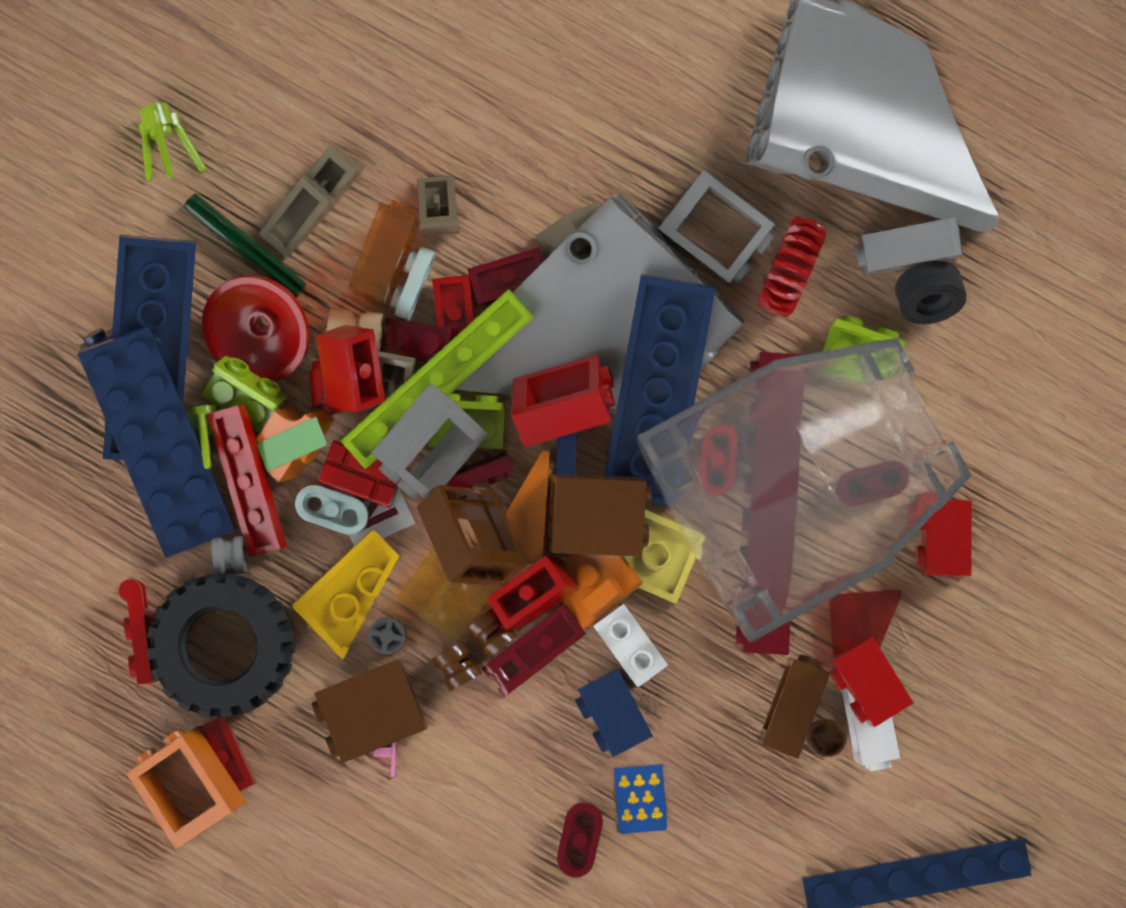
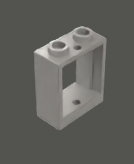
[658,170,775,287]
[371,383,488,499]

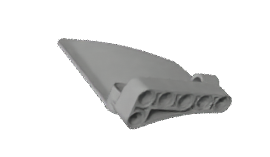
[745,0,999,233]
[456,193,745,410]

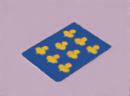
[614,764,667,834]

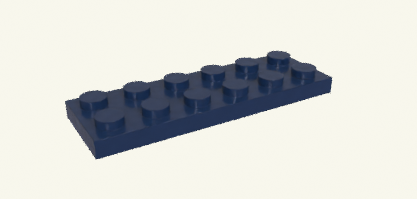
[103,234,196,460]
[605,273,716,508]
[77,324,235,558]

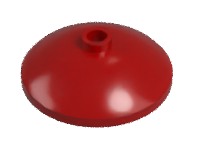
[202,275,310,382]

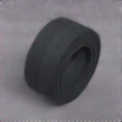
[895,261,967,324]

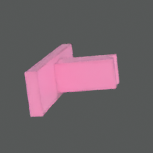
[373,741,397,777]

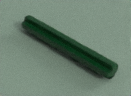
[183,193,306,298]

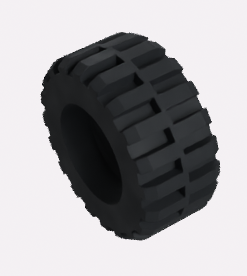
[147,573,296,718]

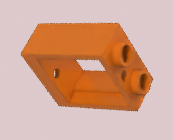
[126,727,247,849]

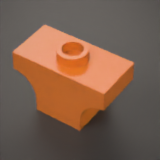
[256,407,335,482]

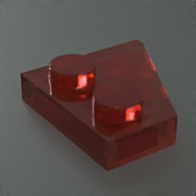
[828,589,902,668]

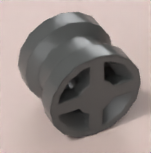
[368,617,407,654]

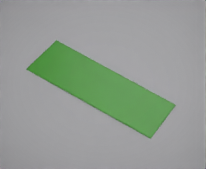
[257,417,327,472]

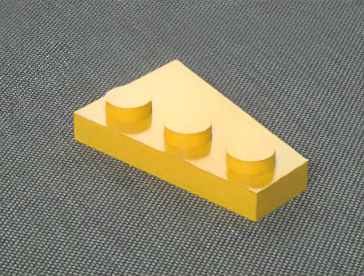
[291,528,399,660]

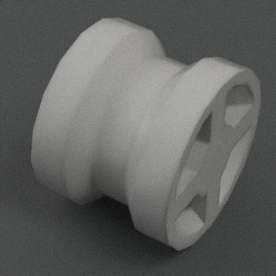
[211,536,247,574]

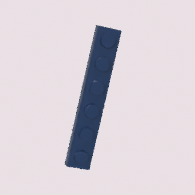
[801,837,1032,908]

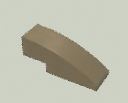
[259,144,364,258]

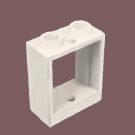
[841,688,900,771]

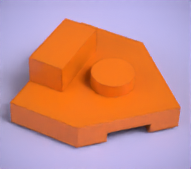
[563,554,643,630]

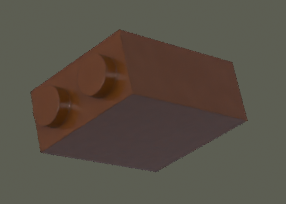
[546,473,652,556]
[311,658,428,763]

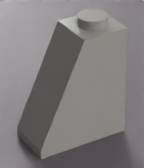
[854,217,962,276]

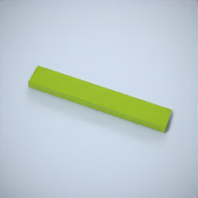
[341,289,535,469]

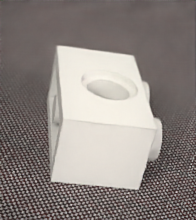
[593,604,668,687]

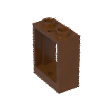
[416,485,527,586]
[757,654,830,759]

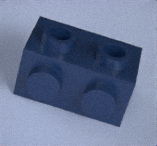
[575,668,653,757]

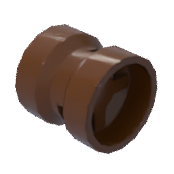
[465,608,517,659]
[432,641,482,691]
[806,718,847,757]

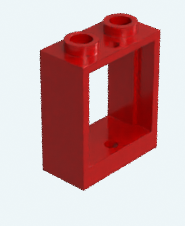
[512,354,615,447]

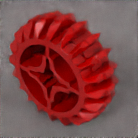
[758,216,826,317]

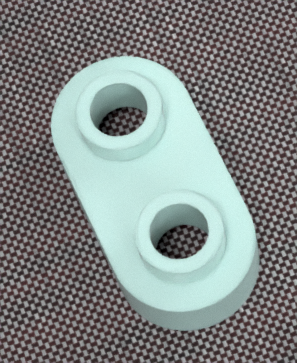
[390,247,436,321]
[295,485,369,535]

